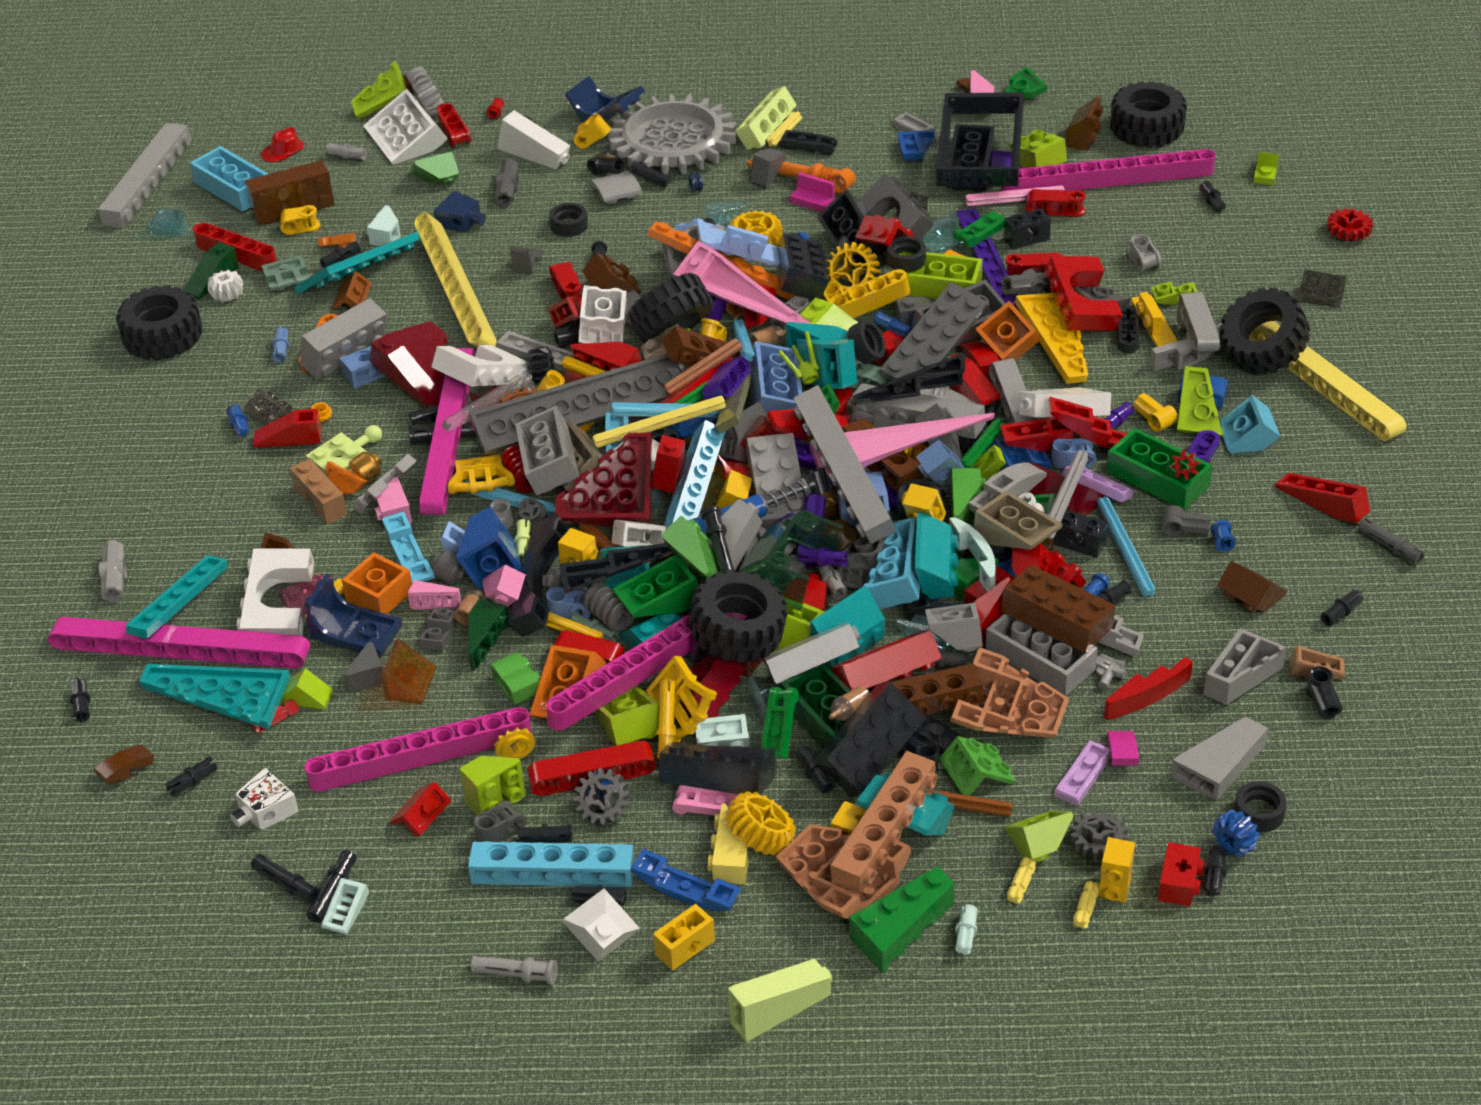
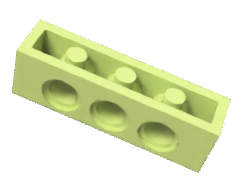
[735,86,796,150]

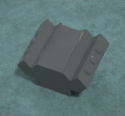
[717,402,781,463]
[836,534,887,589]

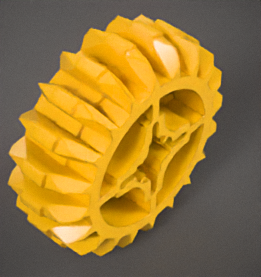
[729,210,783,247]
[826,242,881,291]
[725,791,796,856]

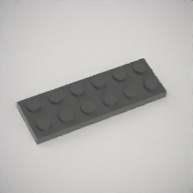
[880,282,988,380]

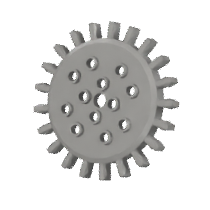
[609,94,737,174]

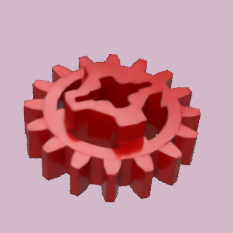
[1327,208,1373,242]

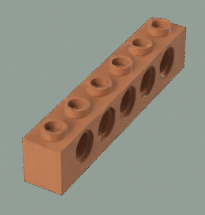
[831,751,938,894]

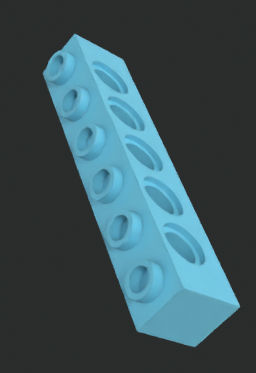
[663,420,725,543]
[468,841,635,887]

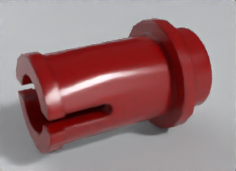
[486,98,504,119]

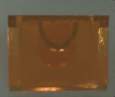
[381,638,436,704]

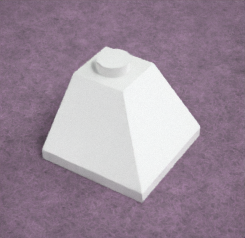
[562,889,640,962]

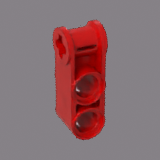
[437,103,471,147]
[1026,189,1086,217]
[1005,252,1062,276]
[549,261,582,303]

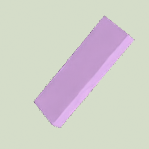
[1062,466,1134,502]
[1054,740,1111,806]

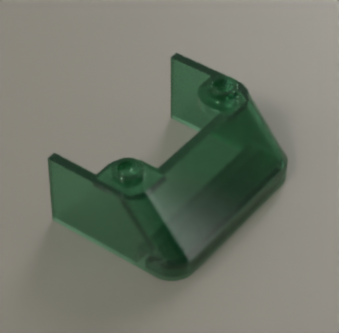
[739,511,844,610]

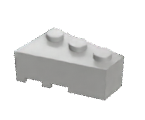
[1203,628,1286,705]

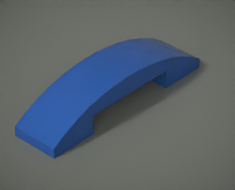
[631,849,741,911]

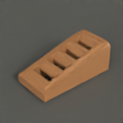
[1289,646,1345,679]

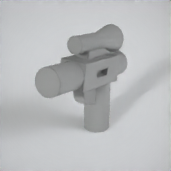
[1096,653,1127,690]

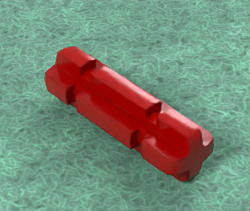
[251,699,299,733]

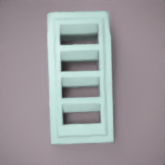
[321,878,369,935]

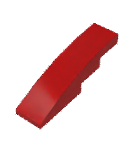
[1048,397,1127,449]
[767,409,849,441]
[1104,657,1193,720]

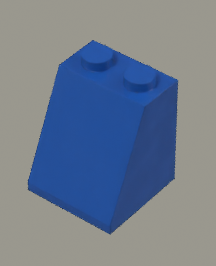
[456,506,522,591]

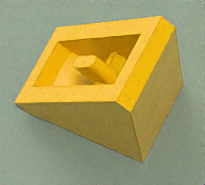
[715,469,752,509]

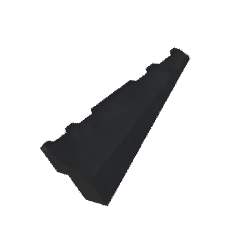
[852,352,965,404]
[560,543,673,595]

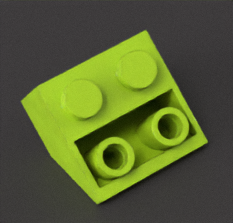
[1009,129,1067,168]
[775,595,825,651]
[459,756,526,815]

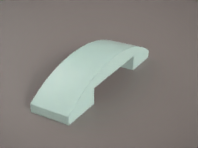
[950,517,995,592]

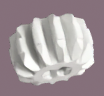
[207,270,243,303]

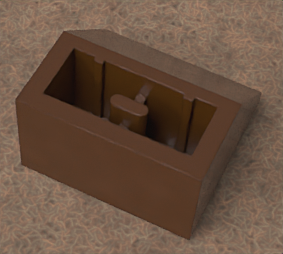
[1066,96,1103,151]
[582,253,641,294]

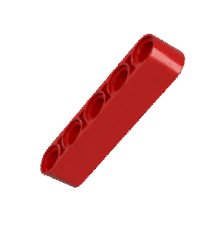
[193,223,277,272]
[527,741,656,796]

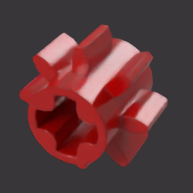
[1170,450,1201,480]

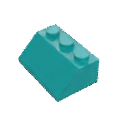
[915,512,959,599]
[810,586,885,668]
[856,772,955,836]

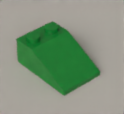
[613,554,699,618]

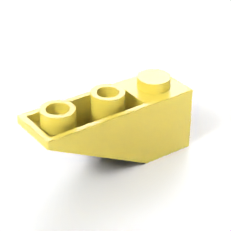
[708,803,748,884]

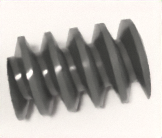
[584,582,634,632]

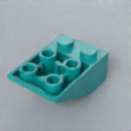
[796,339,857,389]

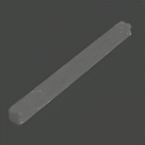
[442,371,532,432]

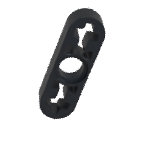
[1118,307,1139,353]

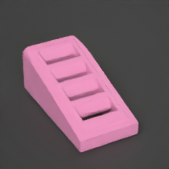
[408,580,461,609]

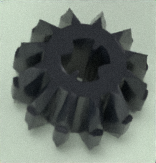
[527,346,556,384]

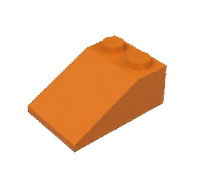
[529,645,606,724]

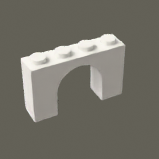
[432,345,529,387]
[237,549,315,636]

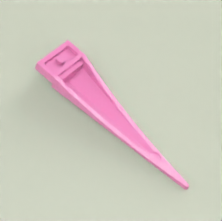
[674,241,811,324]
[809,413,995,480]

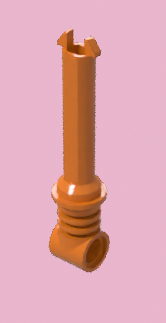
[747,158,856,193]

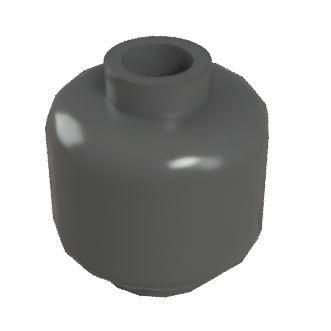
[431,550,467,585]

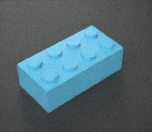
[189,146,268,212]

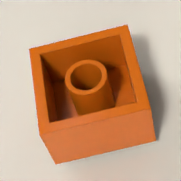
[976,301,1041,361]
[342,552,412,614]

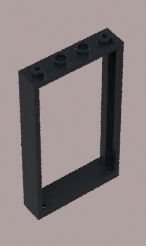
[936,92,1024,187]

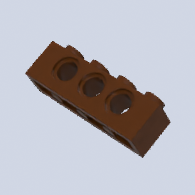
[662,326,741,366]
[842,418,922,494]
[875,663,983,716]

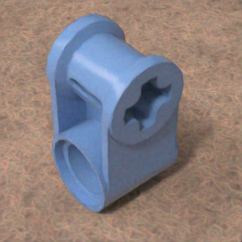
[1051,438,1097,469]
[546,587,591,620]

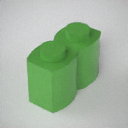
[490,652,541,705]

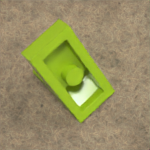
[1253,152,1279,186]
[972,445,1006,482]

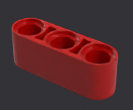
[553,630,625,665]

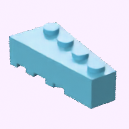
[864,517,920,609]

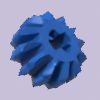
[1211,809,1260,857]

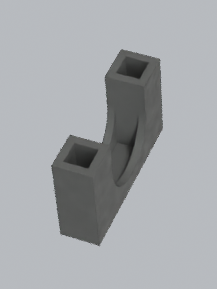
[861,173,934,239]

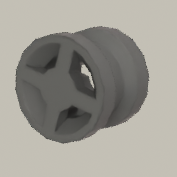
[518,497,546,522]

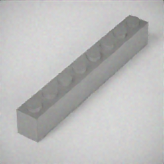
[98,123,191,228]
[793,385,896,544]

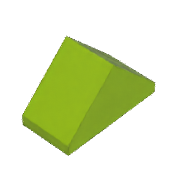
[280,668,333,710]

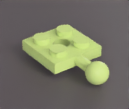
[306,425,382,477]

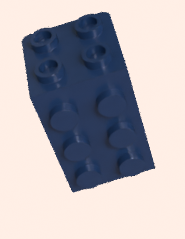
[566,76,645,123]
[304,573,403,658]

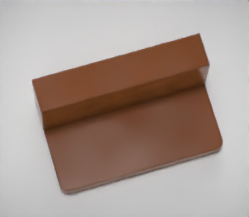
[332,270,372,310]

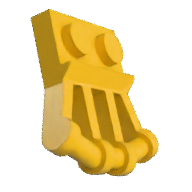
[448,455,515,494]
[646,656,717,742]

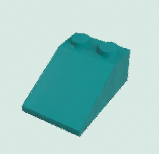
[786,322,848,349]

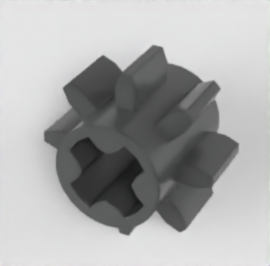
[542,569,563,590]

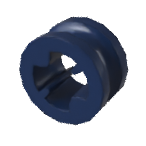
[688,172,703,192]

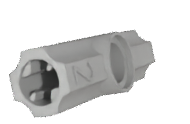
[99,540,127,603]

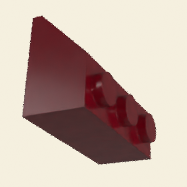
[1027,461,1106,516]
[674,655,745,720]

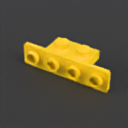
[1131,292,1178,347]

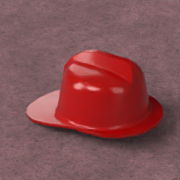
[261,127,304,162]

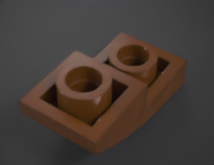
[94,744,154,783]

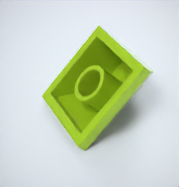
[1005,810,1073,862]

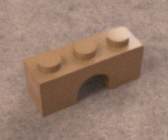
[290,459,347,524]

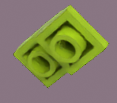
[1151,281,1197,305]

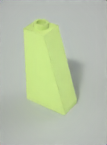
[728,959,832,1042]

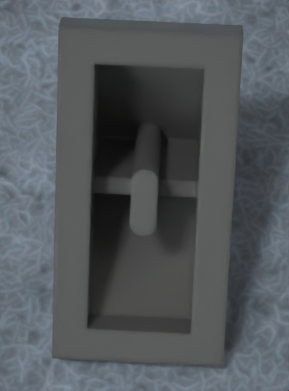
[751,148,787,189]
[343,642,385,693]

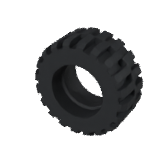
[1110,81,1187,148]
[628,273,714,344]
[116,285,203,360]
[1220,288,1310,374]
[689,570,788,663]

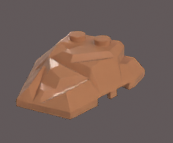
[950,647,1069,738]
[776,824,911,919]

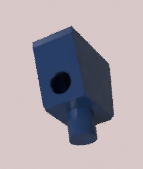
[434,191,486,232]

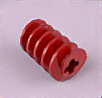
[502,445,534,493]

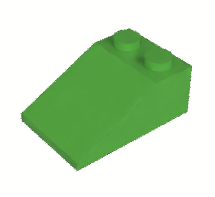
[951,468,985,551]
[660,515,719,580]

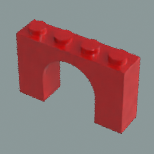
[1045,256,1122,331]

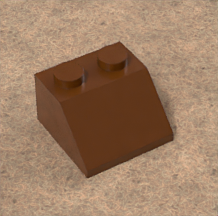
[1217,561,1288,613]

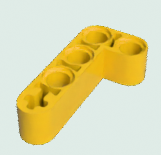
[823,270,911,318]

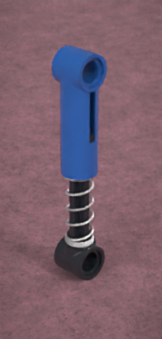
[688,467,832,534]

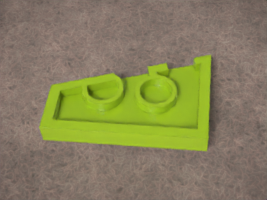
[351,61,407,120]
[1177,366,1223,438]

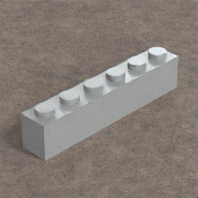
[850,383,986,439]

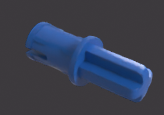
[873,312,911,338]
[227,404,250,437]

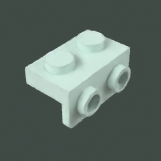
[695,714,749,747]

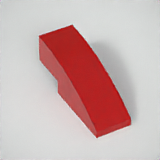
[959,341,1000,378]

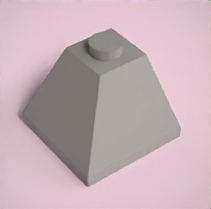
[925,603,983,652]

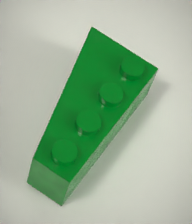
[849,866,955,974]

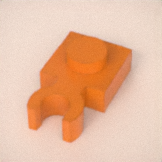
[317,233,356,248]

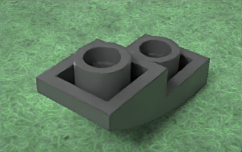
[419,608,456,651]

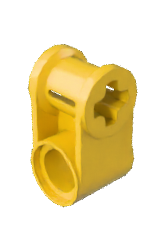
[574,113,611,148]
[280,205,320,235]
[701,318,727,341]

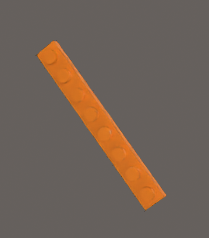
[647,221,799,300]

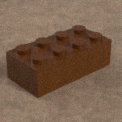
[245,160,335,226]
[1001,565,1116,653]

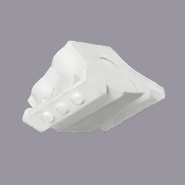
[579,285,627,343]

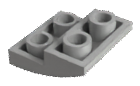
[591,171,642,204]

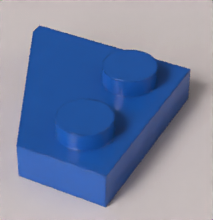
[897,130,935,161]

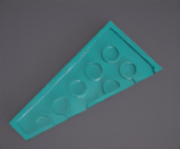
[294,232,421,295]
[139,664,290,730]

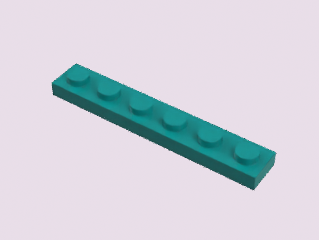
[125,555,228,639]

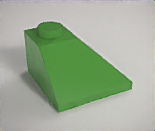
[410,151,459,184]

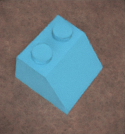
[1219,395,1281,453]

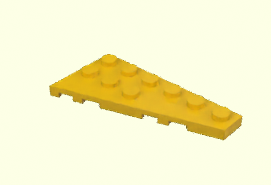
[1014,293,1088,384]

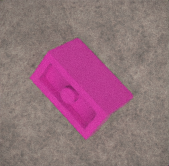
[790,173,835,212]

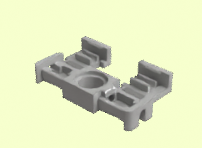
[353,454,417,515]

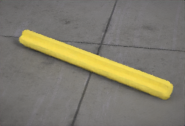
[593,396,726,448]

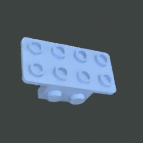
[697,224,780,267]

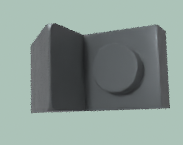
[510,246,543,274]

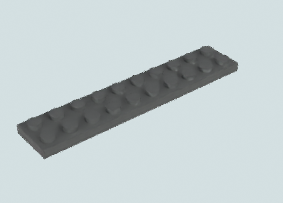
[469,354,686,455]

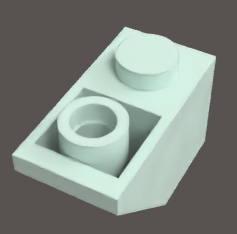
[367,205,401,246]

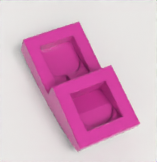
[1107,731,1139,766]

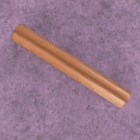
[664,339,742,395]

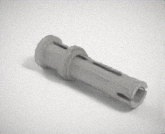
[471,955,558,985]

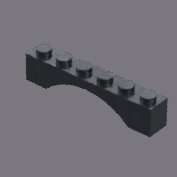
[508,513,570,637]

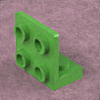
[939,736,1016,796]

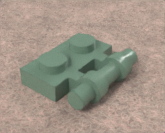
[261,256,310,291]

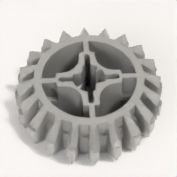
[407,66,444,117]

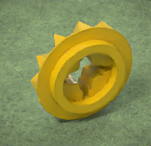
[494,727,535,759]

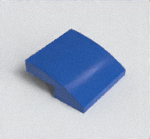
[990,438,1052,469]

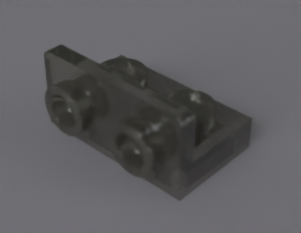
[1297,270,1347,308]
[243,389,293,426]

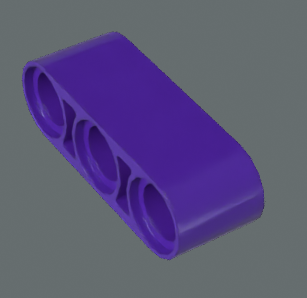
[703,356,750,400]

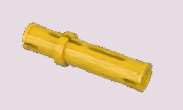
[656,680,676,759]

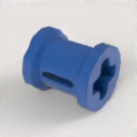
[1210,520,1236,552]

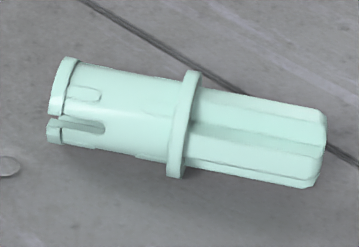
[955,904,978,955]

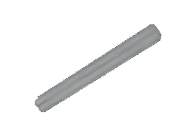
[1048,450,1088,539]

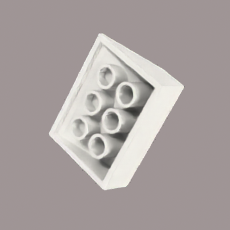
[364,89,448,165]

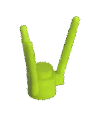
[778,331,819,385]

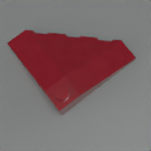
[369,321,446,408]
[555,432,652,527]

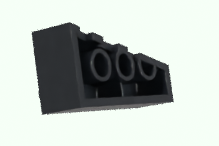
[659,742,776,795]

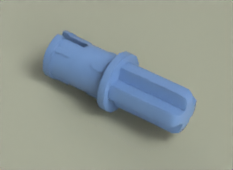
[272,327,289,363]

